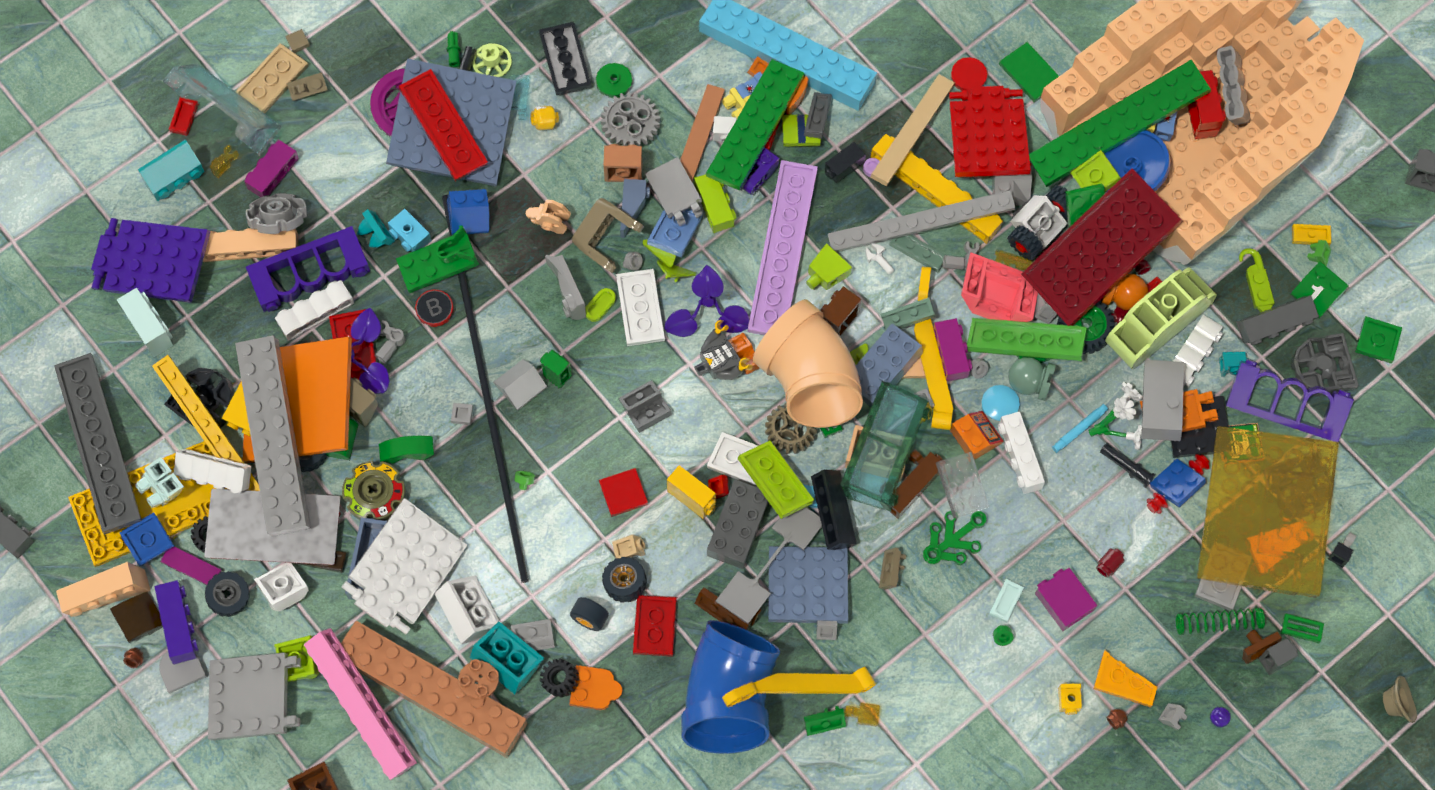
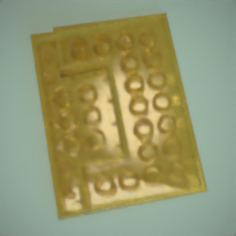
[1197,426,1339,598]

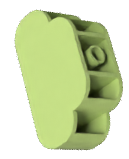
[1105,267,1217,369]

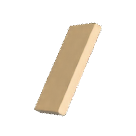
[232,43,309,117]

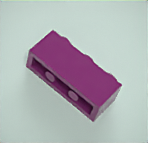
[244,139,299,197]
[933,318,972,381]

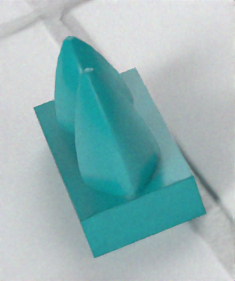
[357,209,395,247]

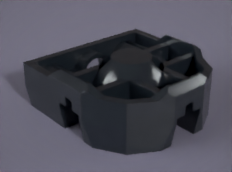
[164,368,235,428]

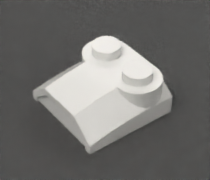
[254,563,309,611]

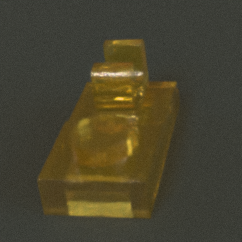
[995,249,1032,271]

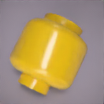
[531,106,559,130]

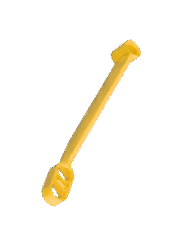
[914,266,953,430]
[722,667,876,707]

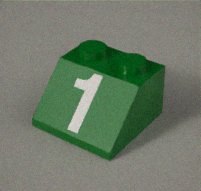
[1291,261,1349,319]

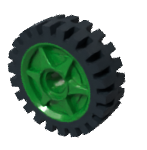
[1057,300,1115,354]

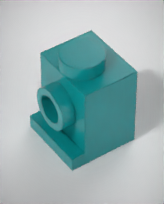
[1219,352,1249,377]

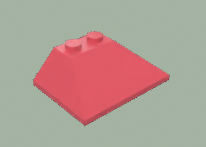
[961,252,1038,322]

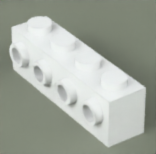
[998,412,1045,494]

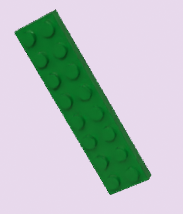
[706,59,805,191]

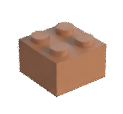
[603,144,642,182]

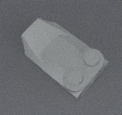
[545,255,586,320]

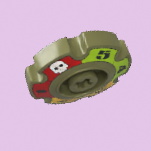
[342,461,406,521]

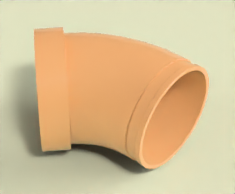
[753,299,863,428]

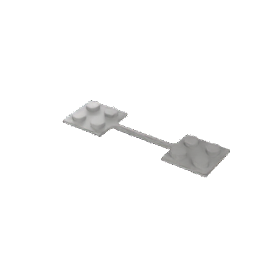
[715,507,822,624]

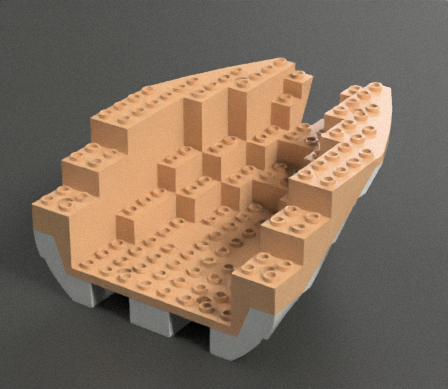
[1040,0,1364,265]

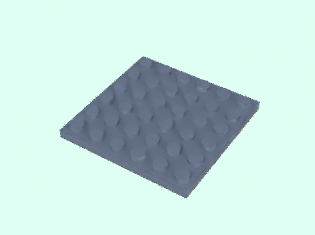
[386,58,516,186]

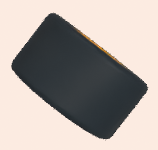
[570,597,609,632]

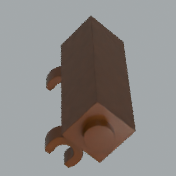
[879,450,945,519]

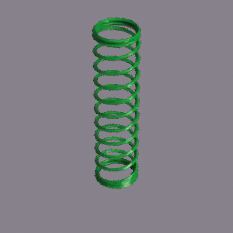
[1176,608,1265,635]

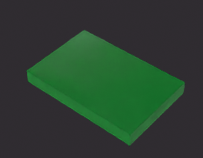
[999,42,1059,103]

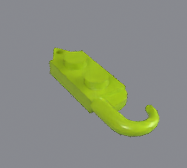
[1239,248,1275,312]

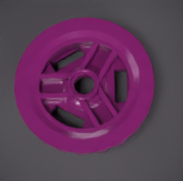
[370,68,405,137]

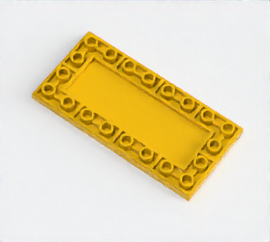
[68,441,230,567]

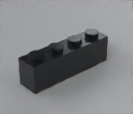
[811,469,857,550]

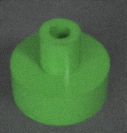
[514,471,535,490]

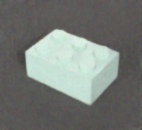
[117,288,173,357]

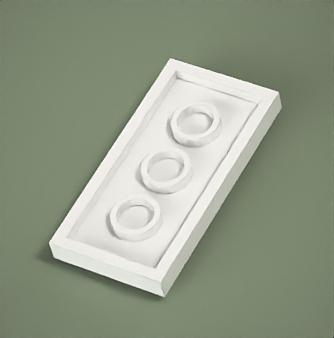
[616,269,665,346]

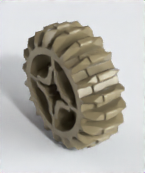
[765,403,817,454]

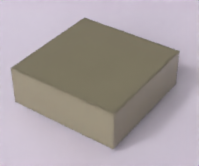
[285,29,310,53]

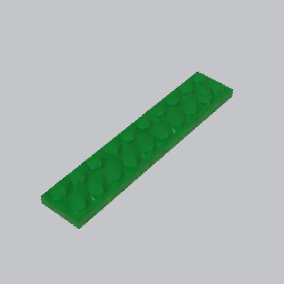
[1029,59,1211,187]

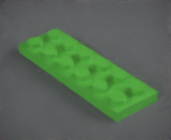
[967,318,1086,361]

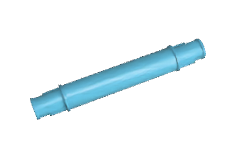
[1052,404,1108,453]

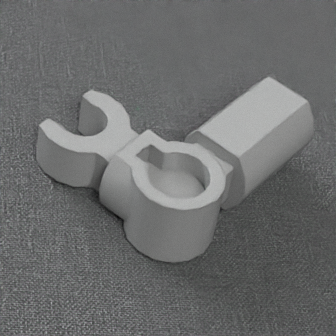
[943,241,979,271]
[375,320,405,364]

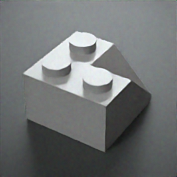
[992,163,1032,206]

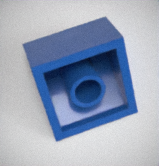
[447,189,489,235]

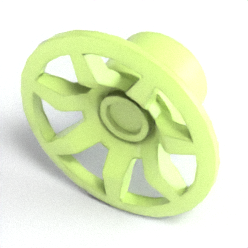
[472,44,512,77]

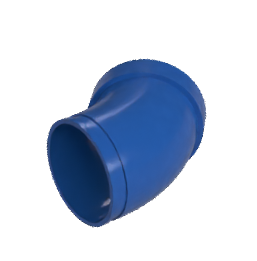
[681,620,781,754]

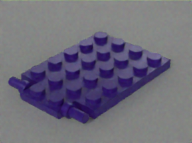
[91,218,211,303]

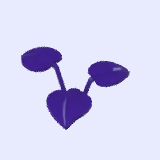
[664,265,750,337]
[351,308,390,394]

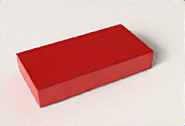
[169,97,198,136]

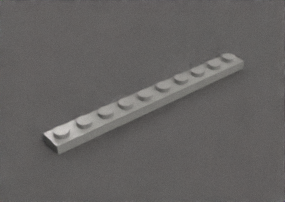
[828,190,1015,252]

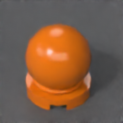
[1101,273,1149,310]

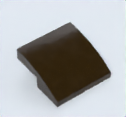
[110,592,163,643]

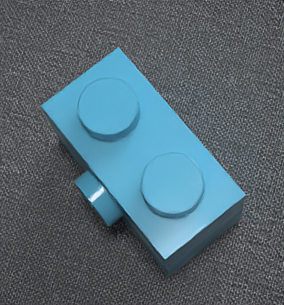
[388,209,431,252]

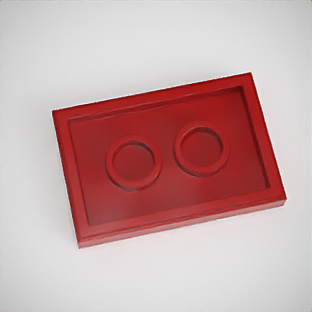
[633,595,676,657]

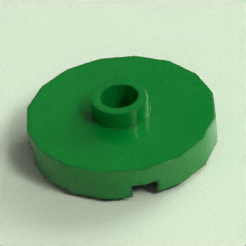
[596,63,632,98]

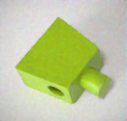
[806,244,852,290]

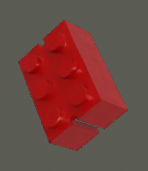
[1187,70,1226,139]

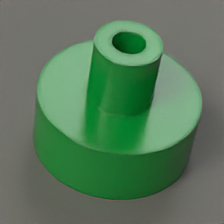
[993,625,1014,646]

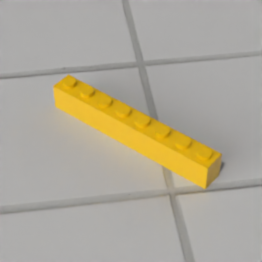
[871,134,1003,244]

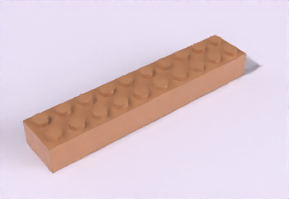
[341,621,528,758]

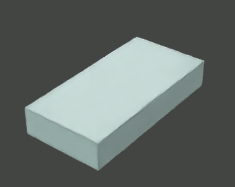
[989,579,1024,623]

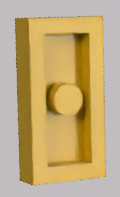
[1292,224,1331,246]

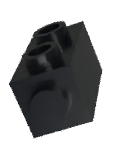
[824,142,866,183]

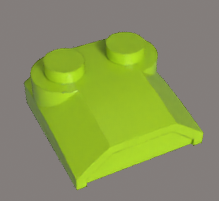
[274,635,320,682]

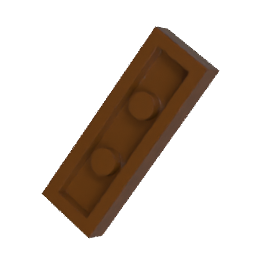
[694,587,752,630]

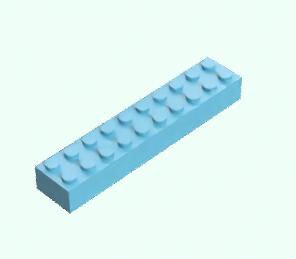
[699,0,877,111]

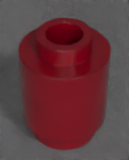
[1096,548,1125,578]

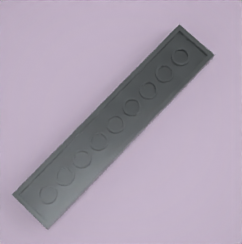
[54,353,142,535]

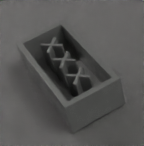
[1405,149,1435,192]
[707,479,769,569]

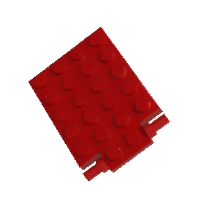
[949,86,1031,177]

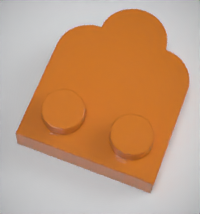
[569,665,622,710]

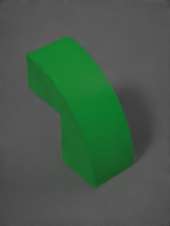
[379,435,434,464]

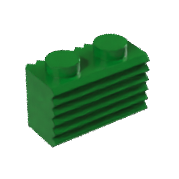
[540,349,572,388]

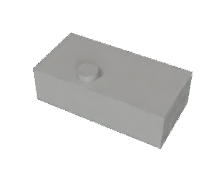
[1141,360,1184,441]

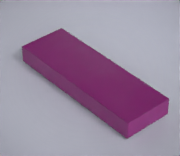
[160,547,222,585]

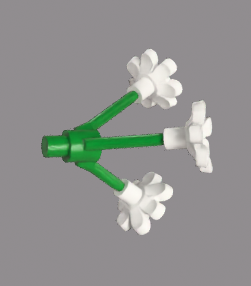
[1088,382,1143,450]

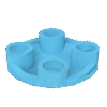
[982,385,1020,421]

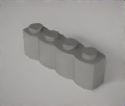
[1217,46,1250,125]

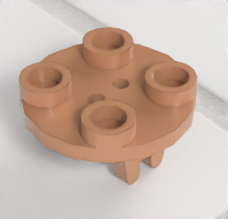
[458,659,498,699]

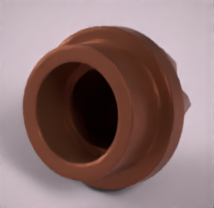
[123,647,144,668]
[1106,709,1127,730]

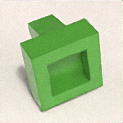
[1307,240,1331,266]

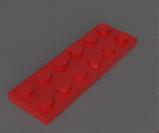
[399,69,488,182]

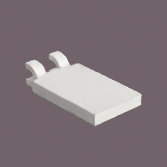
[707,432,758,487]

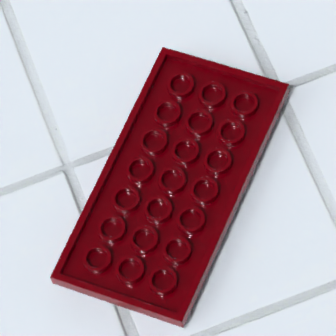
[1021,168,1183,326]

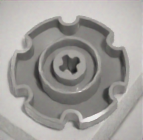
[246,193,307,234]

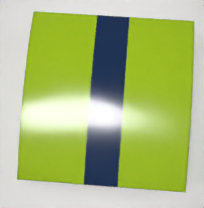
[782,115,821,146]

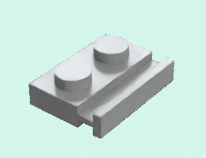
[511,619,555,651]

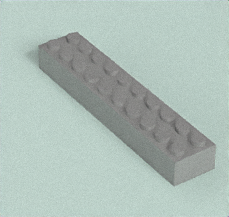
[235,335,311,536]

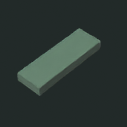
[889,235,946,273]

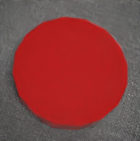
[951,57,988,91]

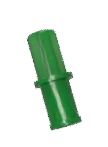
[446,31,461,68]

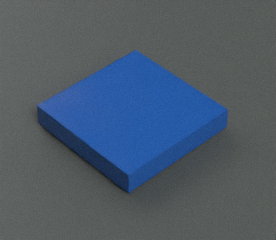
[119,512,175,567]

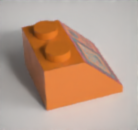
[950,411,1004,462]

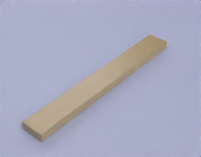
[870,74,955,186]

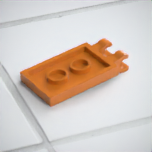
[1140,389,1218,432]

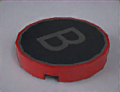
[415,290,454,327]

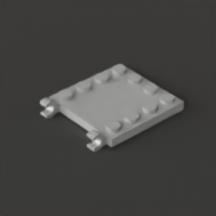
[208,653,301,741]

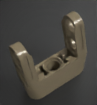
[572,198,645,273]

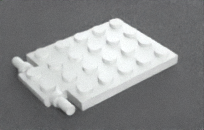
[342,498,467,634]

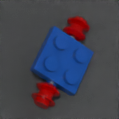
[1147,454,1210,514]

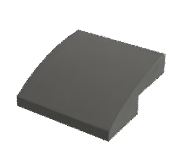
[619,380,672,433]

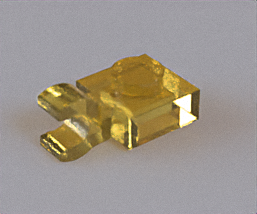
[209,145,239,179]
[844,703,880,727]

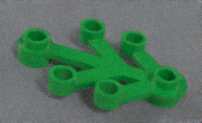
[923,511,986,565]

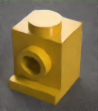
[1058,684,1082,715]

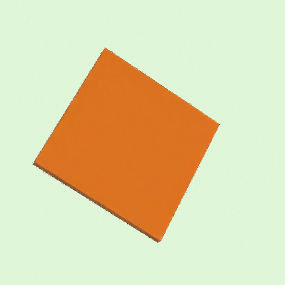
[242,337,352,463]

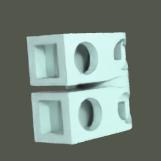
[136,457,184,508]

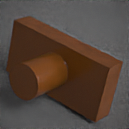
[1242,630,1282,665]

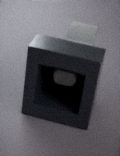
[1327,532,1356,568]

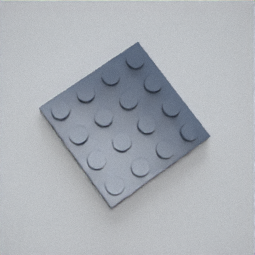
[768,546,848,624]

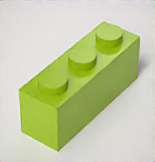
[694,174,736,233]

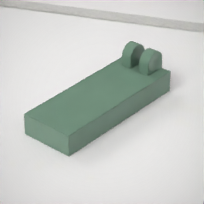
[881,298,936,330]

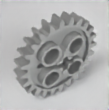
[600,92,660,146]

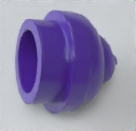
[1210,707,1231,727]

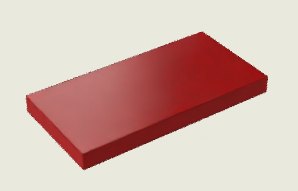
[329,309,376,380]

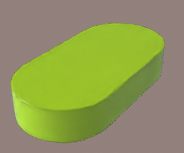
[585,288,616,322]

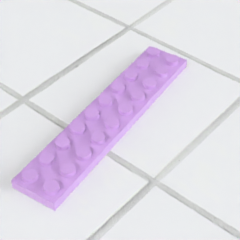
[747,160,818,335]

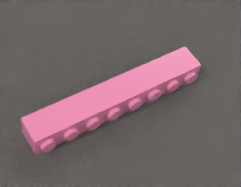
[304,628,417,780]

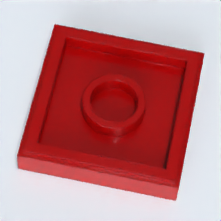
[599,468,648,517]

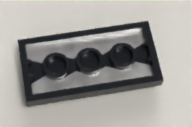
[539,22,592,96]

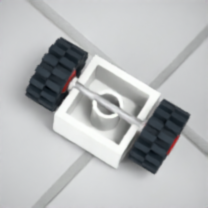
[1007,185,1068,260]

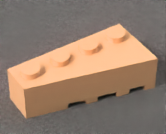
[56,562,151,617]

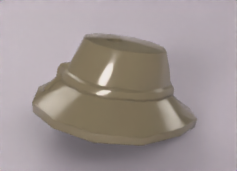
[1383,676,1417,723]

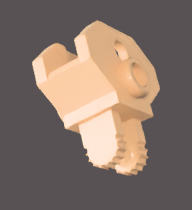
[526,200,571,234]

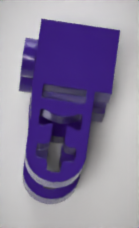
[743,148,779,195]

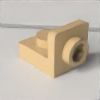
[612,534,645,558]

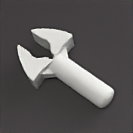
[865,243,894,274]

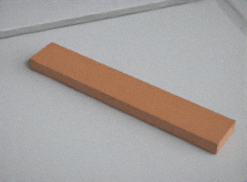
[680,84,725,183]

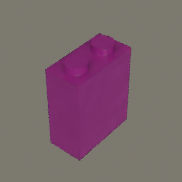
[1035,568,1098,631]

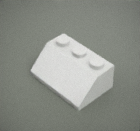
[434,576,500,644]

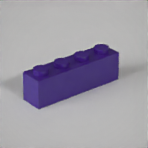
[154,580,199,665]

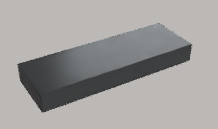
[804,92,832,139]

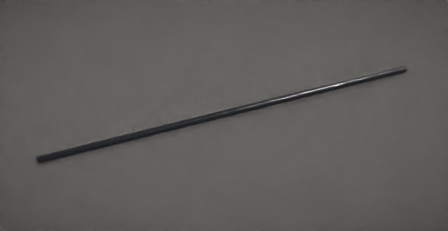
[442,195,529,583]

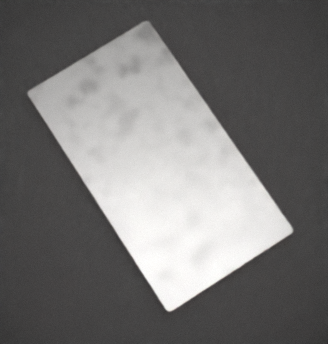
[204,489,340,565]

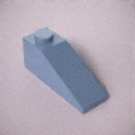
[620,179,650,238]

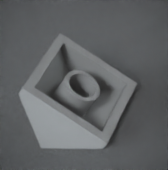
[493,359,547,411]

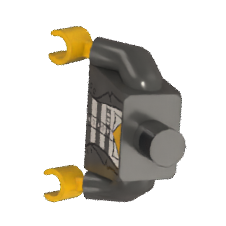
[694,320,753,380]

